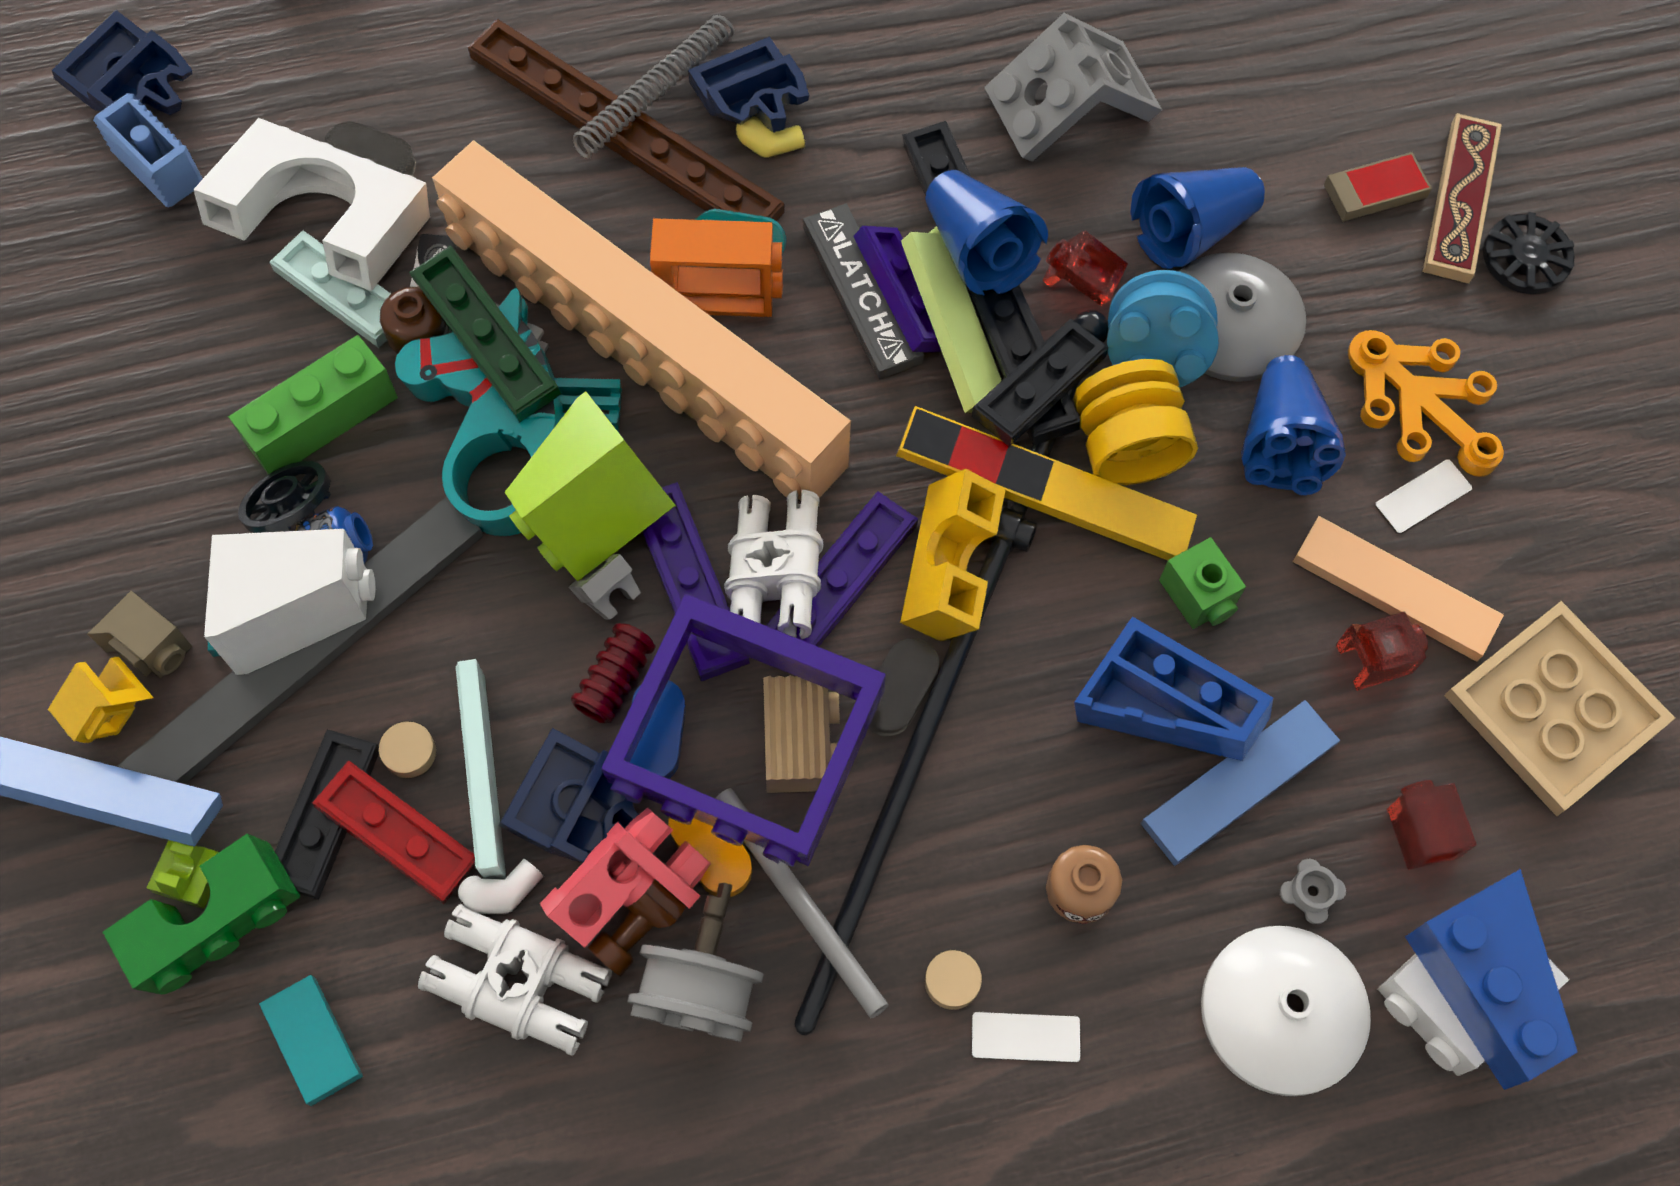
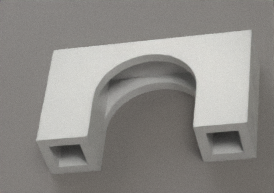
[194,118,430,291]

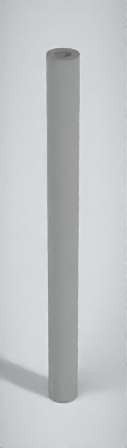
[715,788,889,1019]

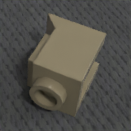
[87,591,192,679]

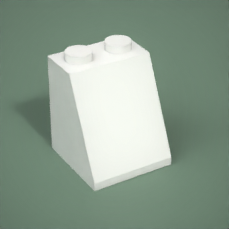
[204,529,375,675]

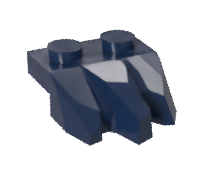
[52,10,193,115]
[688,37,809,133]
[498,728,647,863]

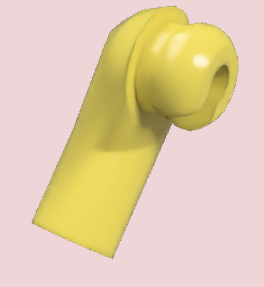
[736,116,805,158]

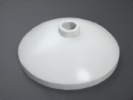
[1201,926,1371,1096]

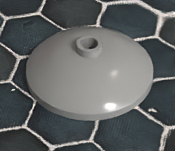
[1179,253,1306,382]

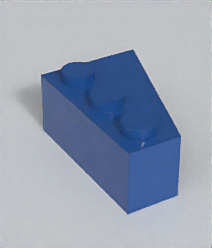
[1074,616,1273,761]
[1405,869,1578,1090]

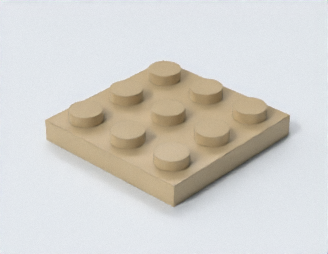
[1444,601,1675,816]

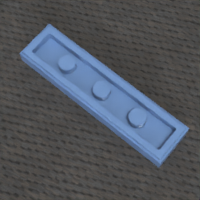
[1140,700,1340,866]

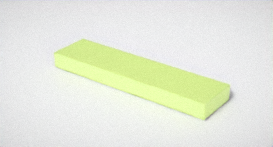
[901,232,1002,413]

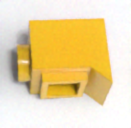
[48,657,154,743]

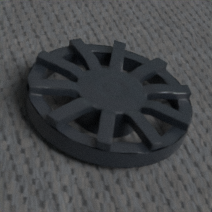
[1483,212,1575,294]
[238,461,331,533]

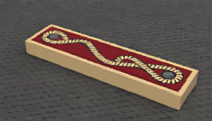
[1422,114,1502,284]

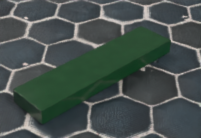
[409,245,562,423]

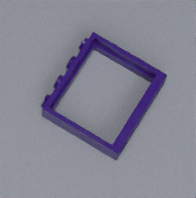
[601,594,886,867]

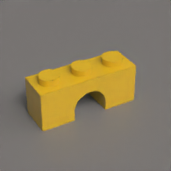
[900,469,1006,641]

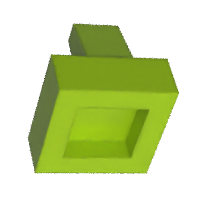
[147,840,219,909]

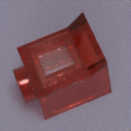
[1336,611,1428,691]

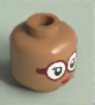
[1046,845,1122,924]

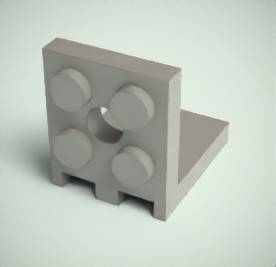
[984,13,1162,161]

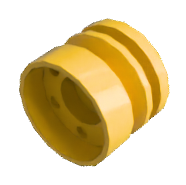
[1073,359,1198,485]

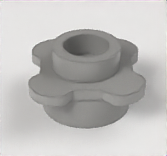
[1280,859,1346,924]

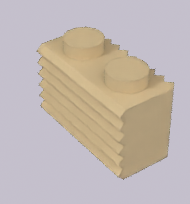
[763,675,839,793]

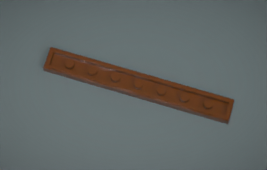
[468,19,785,221]

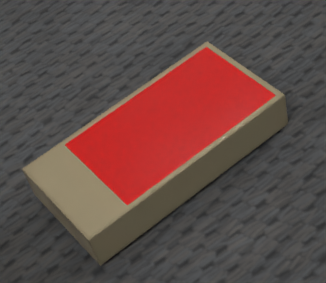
[1324,152,1432,222]

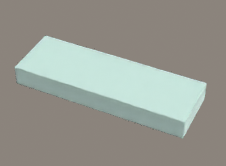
[269,230,391,348]

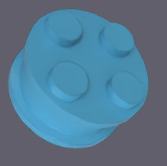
[1107,270,1219,387]

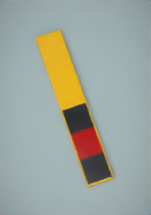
[896,406,1197,560]

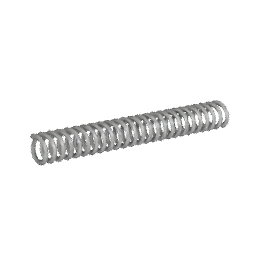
[573,15,734,158]

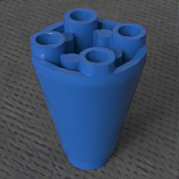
[1241,355,1346,495]

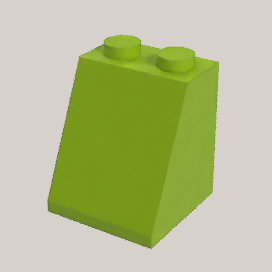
[505,391,676,582]

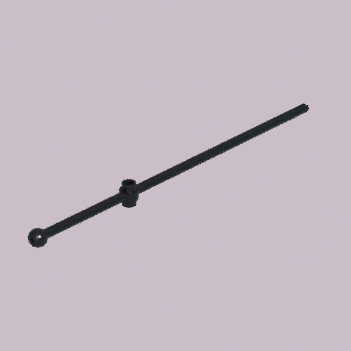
[794,310,1108,1035]

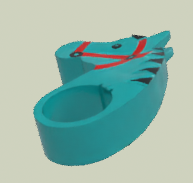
[395,288,564,536]

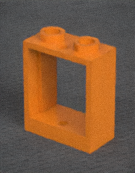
[650,218,783,317]

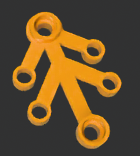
[1348,330,1504,477]

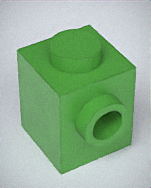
[1159,537,1246,629]

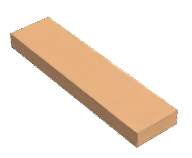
[1293,516,1504,662]

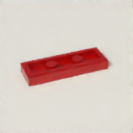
[312,760,475,904]

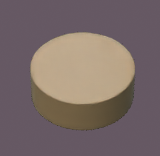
[379,722,436,778]
[925,950,982,1010]

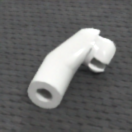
[458,858,544,914]

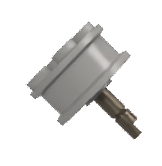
[627,883,764,1042]

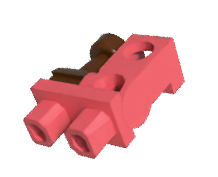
[540,808,711,977]

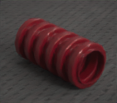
[571,623,656,723]

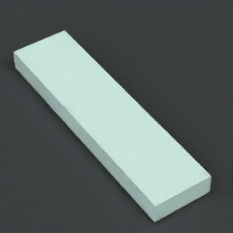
[456,659,506,880]

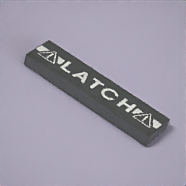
[803,203,924,380]

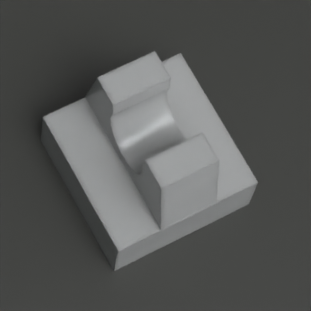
[569,554,641,620]

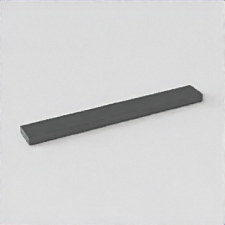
[116,497,483,784]

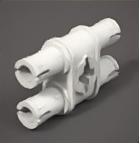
[724,490,823,639]
[418,904,612,1056]

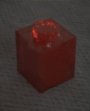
[1387,780,1477,870]

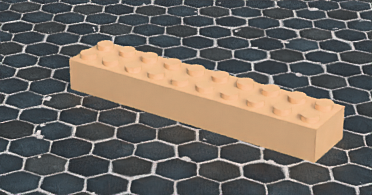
[432,140,851,501]

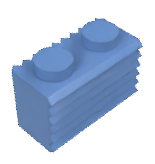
[93,94,203,207]

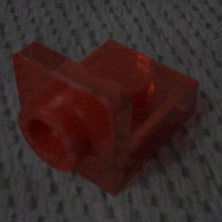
[1042,230,1128,306]

